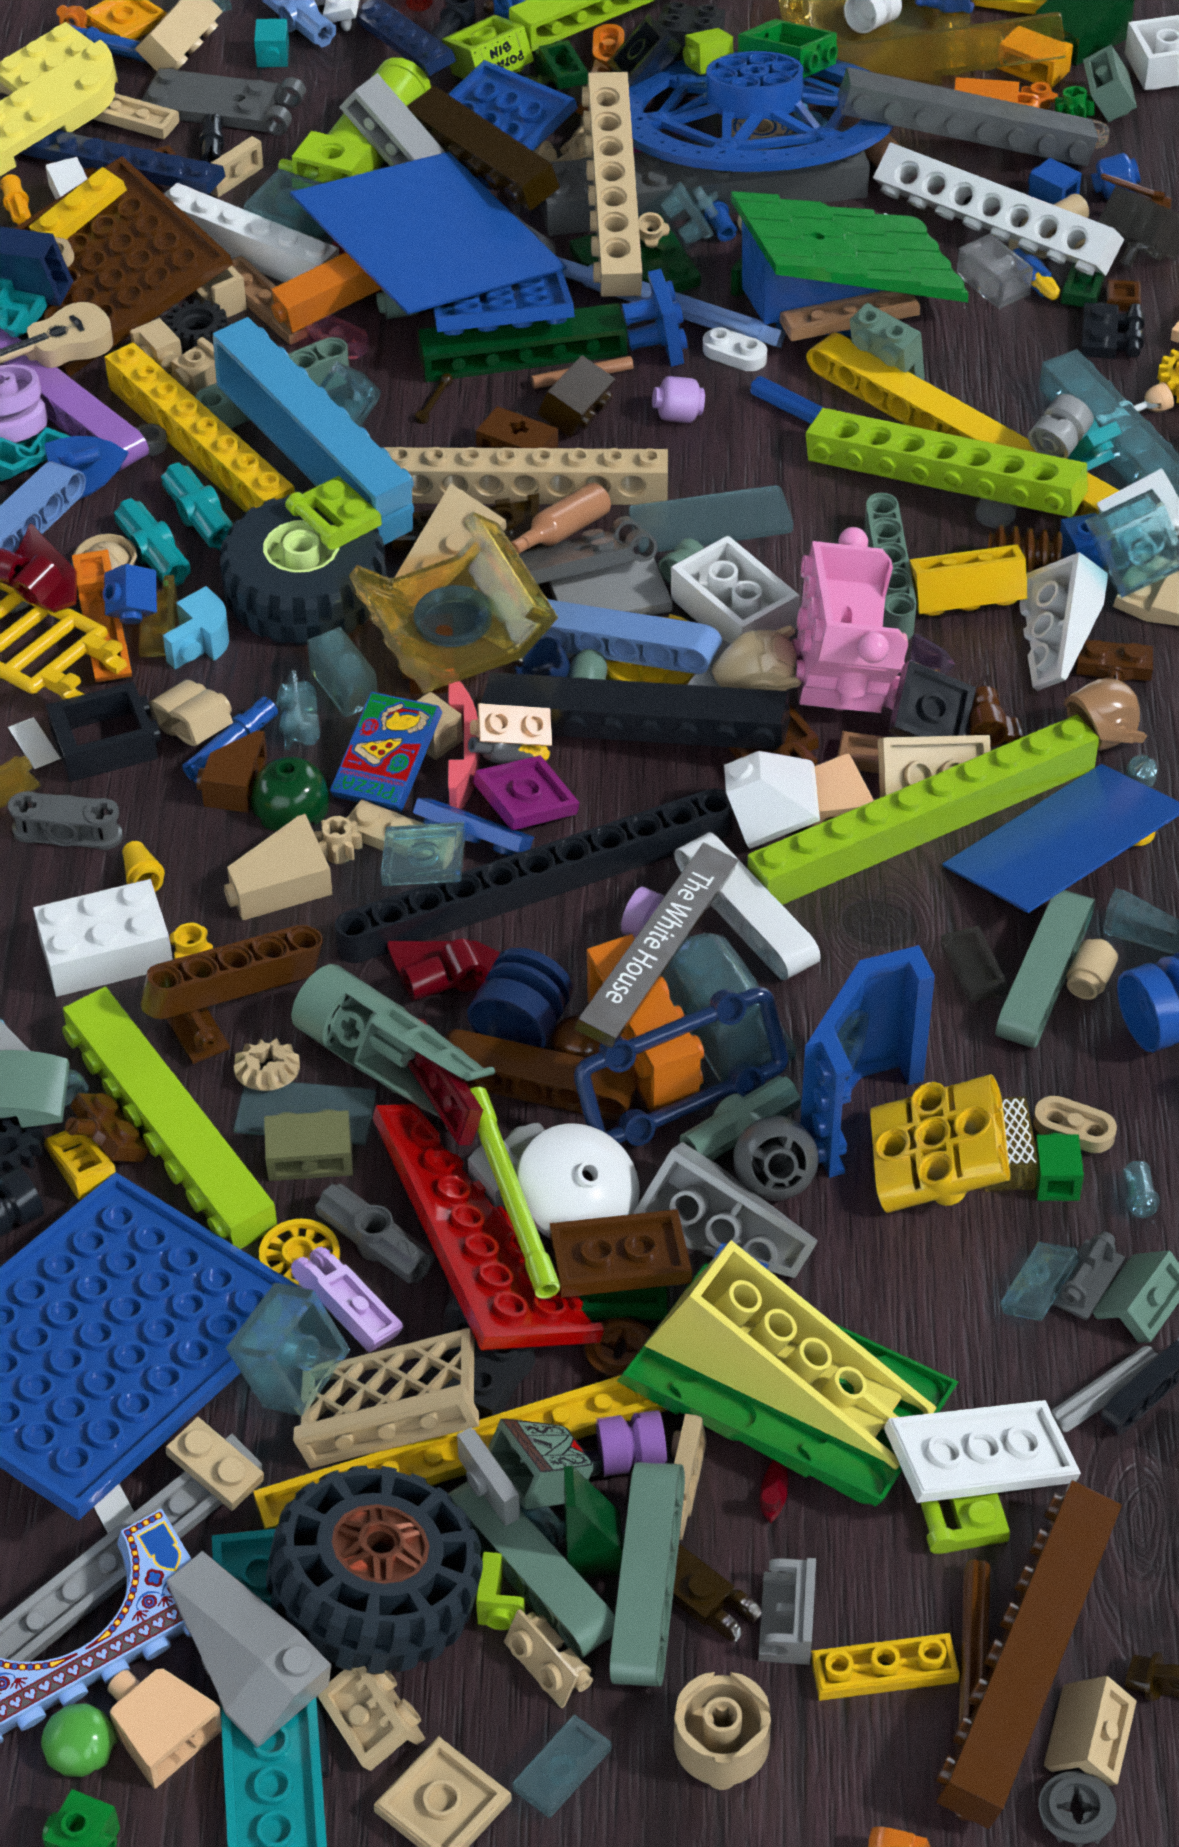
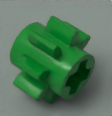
[1055,86,1095,118]

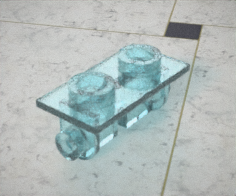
[277,670,320,750]

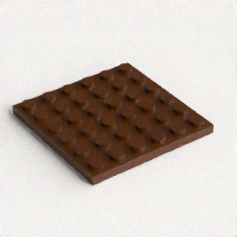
[15,156,233,377]

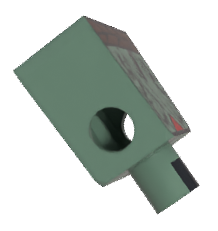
[488,1419,602,1509]

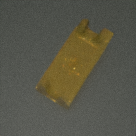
[139,575,178,657]

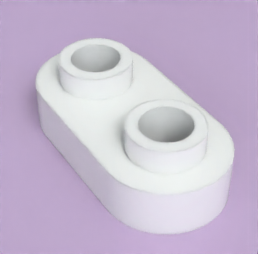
[703,327,767,371]

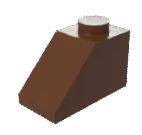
[196,730,267,813]

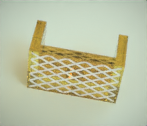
[984,1096,1038,1192]

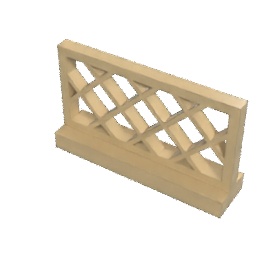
[293,1328,479,1469]

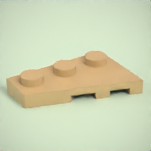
[878,735,991,798]

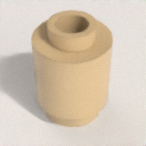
[1066,939,1118,1000]

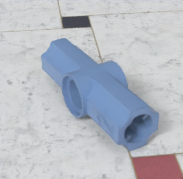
[262,0,336,48]

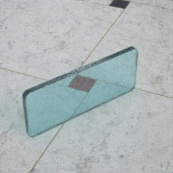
[629,485,794,553]

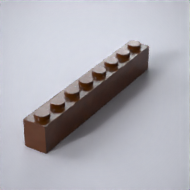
[935,1480,1122,1829]

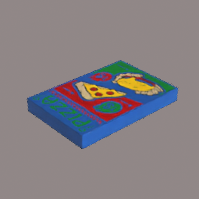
[330,691,443,812]

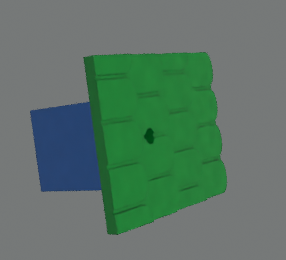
[731,191,968,325]

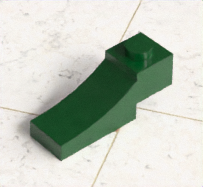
[531,39,588,89]

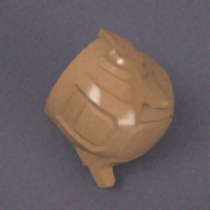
[1063,678,1147,751]

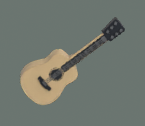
[0,302,113,368]

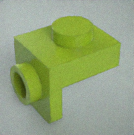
[475,1552,525,1630]

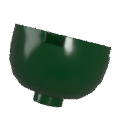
[252,757,329,831]

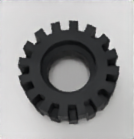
[166,300,228,354]

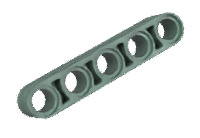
[195,337,350,428]
[864,493,917,640]
[995,890,1095,1049]
[610,1462,685,1687]
[448,1480,615,1659]

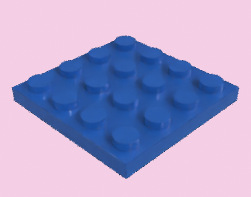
[448,60,578,191]
[433,271,575,335]

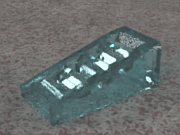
[1103,888,1179,954]

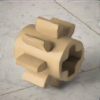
[314,816,363,864]

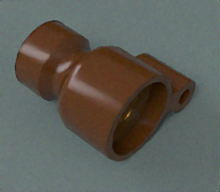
[969,686,1024,747]

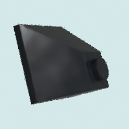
[607,14,683,87]

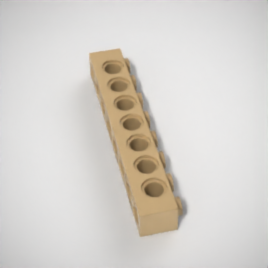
[582,72,642,297]
[384,447,668,505]

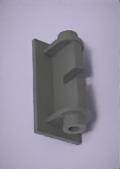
[1048,1231,1125,1321]

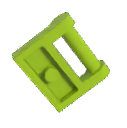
[285,475,382,550]
[921,1493,1010,1554]

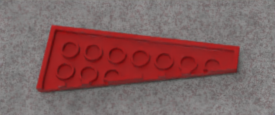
[372,1104,604,1350]

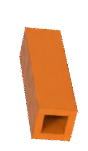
[271,252,382,333]

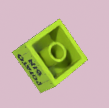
[442,15,534,79]

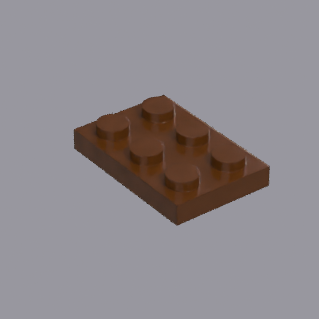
[549,1209,692,1298]

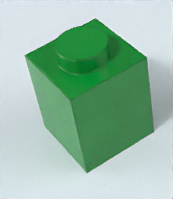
[1033,1133,1084,1201]

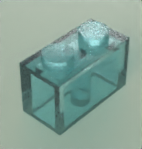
[307,627,377,717]

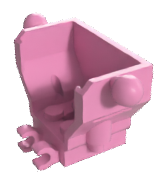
[791,527,908,713]

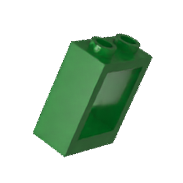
[738,19,838,78]

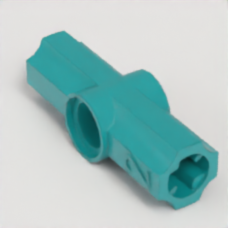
[161,462,233,551]
[114,498,191,587]

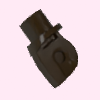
[1125,1651,1179,1701]

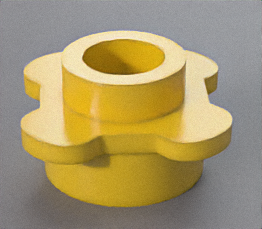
[169,923,213,959]

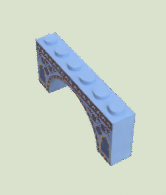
[0,1509,192,1743]

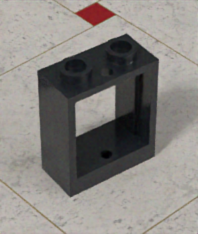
[46,681,161,782]

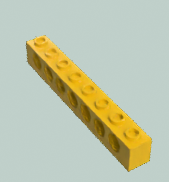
[105,342,295,512]

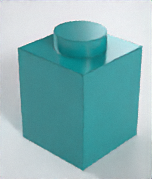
[254,19,289,67]

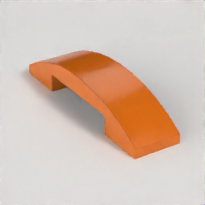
[72,549,132,683]

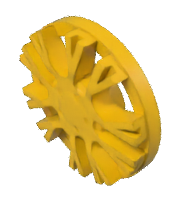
[259,1219,340,1292]

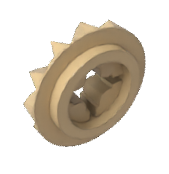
[234,1038,300,1091]

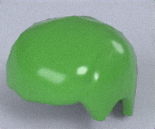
[41,1704,118,1777]

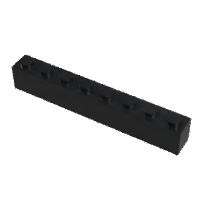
[481,672,790,750]

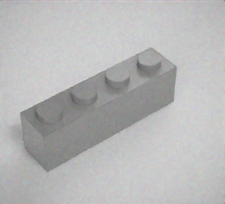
[339,73,445,166]

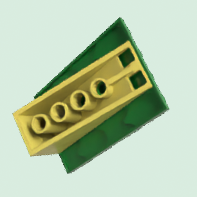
[617,1240,959,1507]

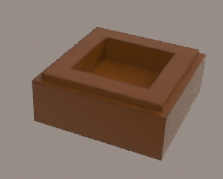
[1106,280,1141,312]

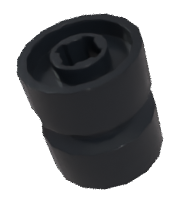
[0,1166,44,1238]

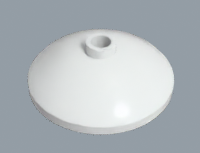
[516,1123,640,1238]

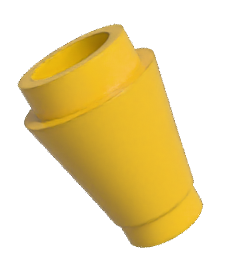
[122,841,165,892]

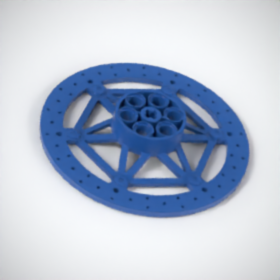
[629,51,894,172]

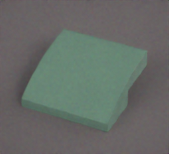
[0,1050,70,1128]

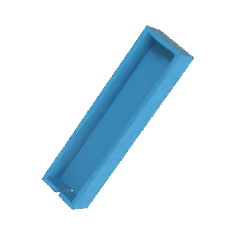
[212,317,414,545]

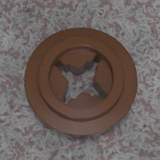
[585,1317,651,1379]

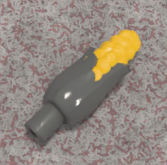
[468,737,550,764]

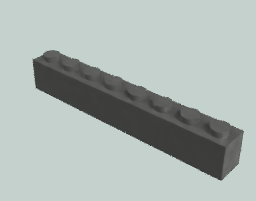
[837,67,1098,166]

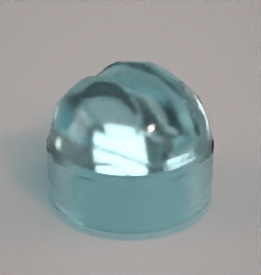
[1126,754,1158,787]
[65,1069,89,1106]

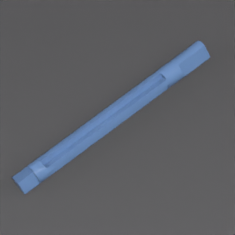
[558,257,786,348]

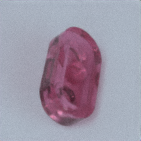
[306,315,369,360]

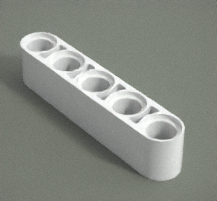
[674,832,821,981]

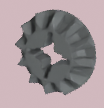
[1037,1771,1117,1847]

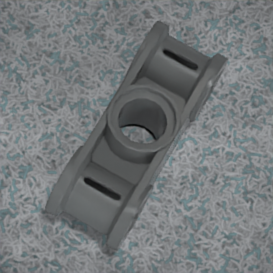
[8,791,123,850]

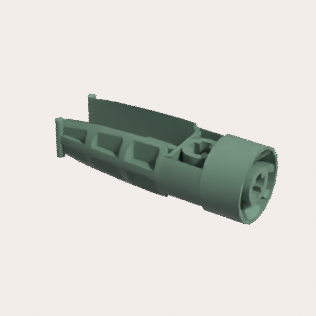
[291,964,495,1129]

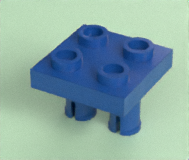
[621,269,688,367]

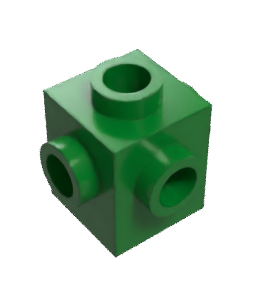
[42,1789,120,1847]

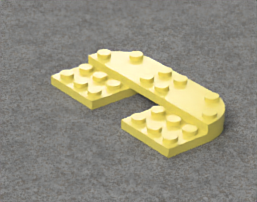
[0,22,118,176]

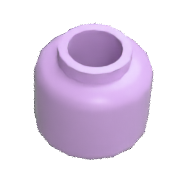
[652,376,705,423]

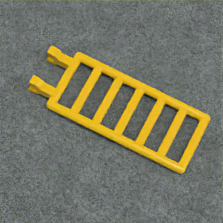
[0,582,127,700]

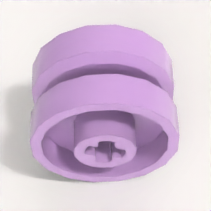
[0,364,48,443]

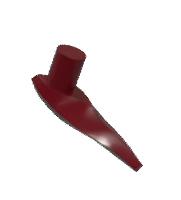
[760,1460,789,1524]

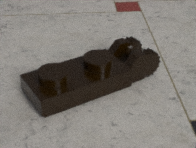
[673,1544,761,1642]

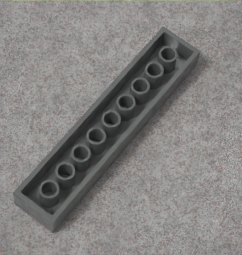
[539,126,870,236]

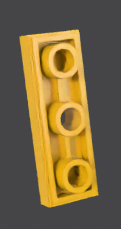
[811,1633,960,1701]

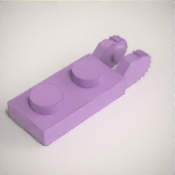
[290,1246,403,1353]

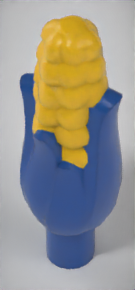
[1011,248,1060,300]

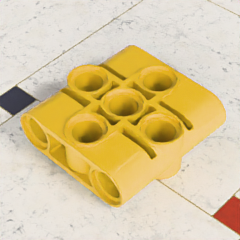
[870,1074,1010,1213]

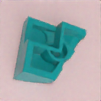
[0,278,48,338]
[0,427,71,481]

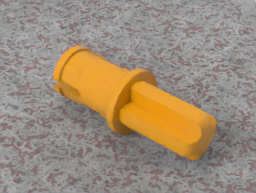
[0,174,31,225]

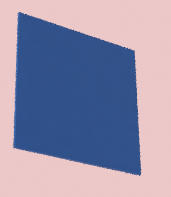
[290,152,567,315]

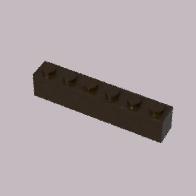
[407,85,560,211]

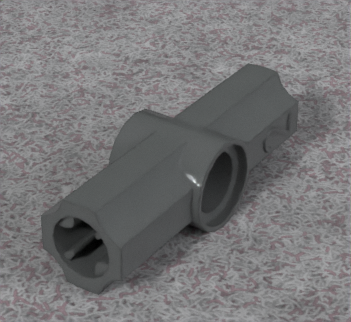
[315,1183,435,1284]

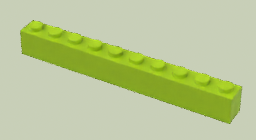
[747,714,1099,905]

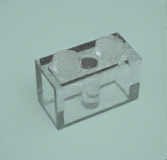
[957,234,1033,309]

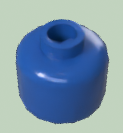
[1091,153,1141,201]

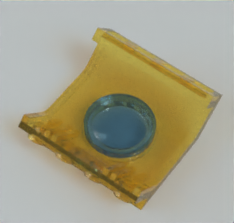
[349,512,558,694]

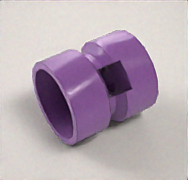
[596,1410,667,1477]

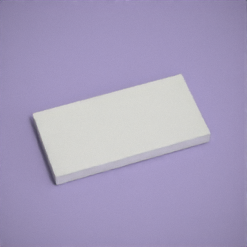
[884,1400,1081,1503]

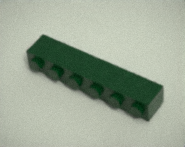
[418,303,627,383]

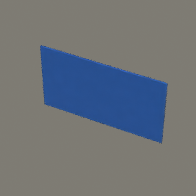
[943,764,1179,913]

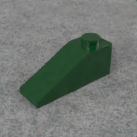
[563,1466,625,1578]

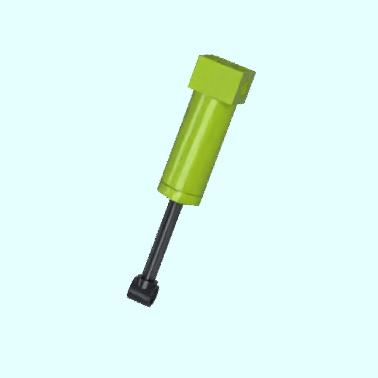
[278,0,476,213]

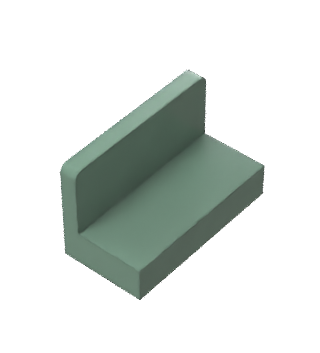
[1092,1250,1179,1343]

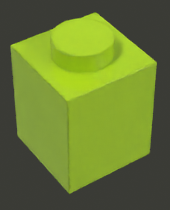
[683,28,734,75]

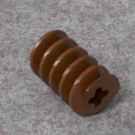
[987,524,1063,573]

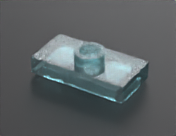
[1000,1242,1080,1321]
[513,1714,611,1818]

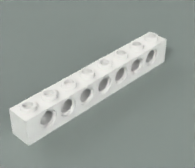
[873,142,1124,276]

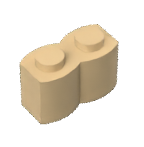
[148,680,233,746]

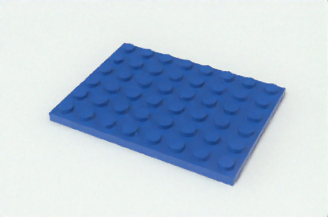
[0,1172,314,1521]

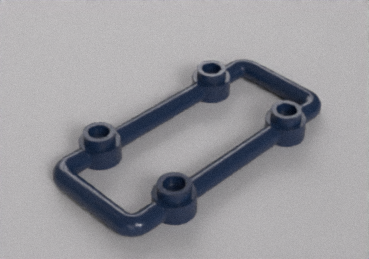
[574,986,788,1146]

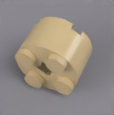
[674,1672,771,1790]

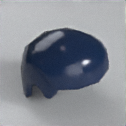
[514,637,570,677]

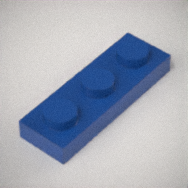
[413,798,534,856]

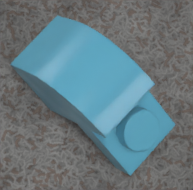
[163,586,229,669]

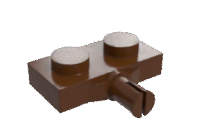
[1076,640,1153,681]
[65,1093,150,1162]

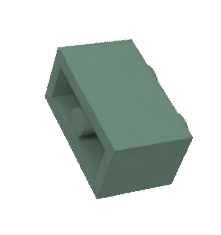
[1083,45,1137,122]

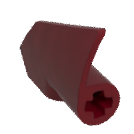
[0,524,77,613]
[387,939,500,1001]

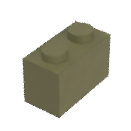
[264,1109,353,1181]

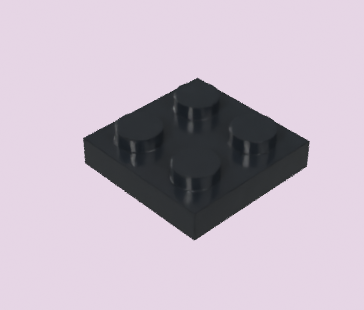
[888,660,976,737]

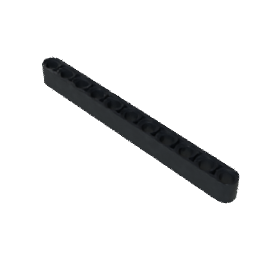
[335,788,733,963]

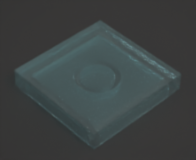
[381,822,465,886]

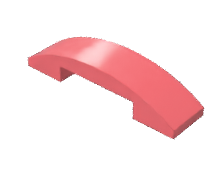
[448,677,480,809]

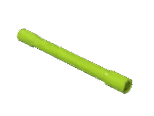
[470,1087,561,1299]

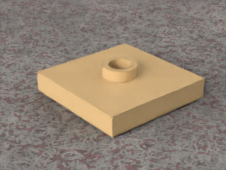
[374,1736,511,1847]

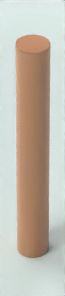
[531,356,634,389]

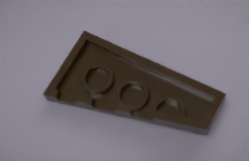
[392,493,540,552]

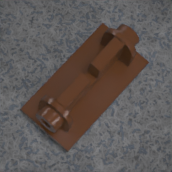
[166,1007,230,1064]

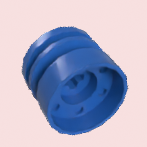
[1117,952,1179,1053]

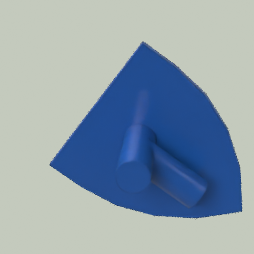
[44,436,129,500]

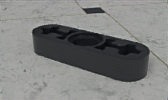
[1100,1338,1179,1435]

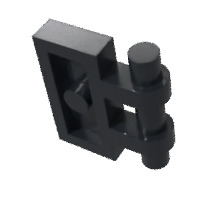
[1081,302,1145,359]

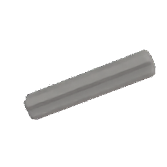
[1052,1346,1159,1432]

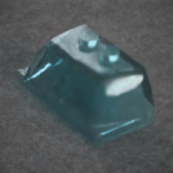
[662,933,797,1082]

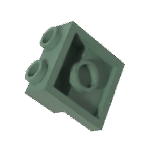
[850,303,925,380]

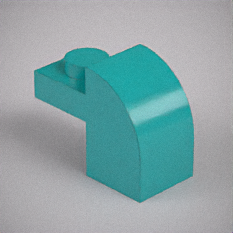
[1067,419,1122,471]

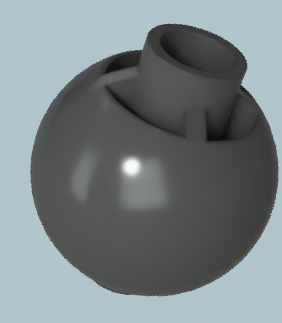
[733,1116,818,1201]

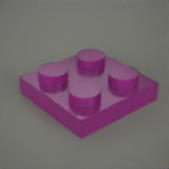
[473,755,580,831]

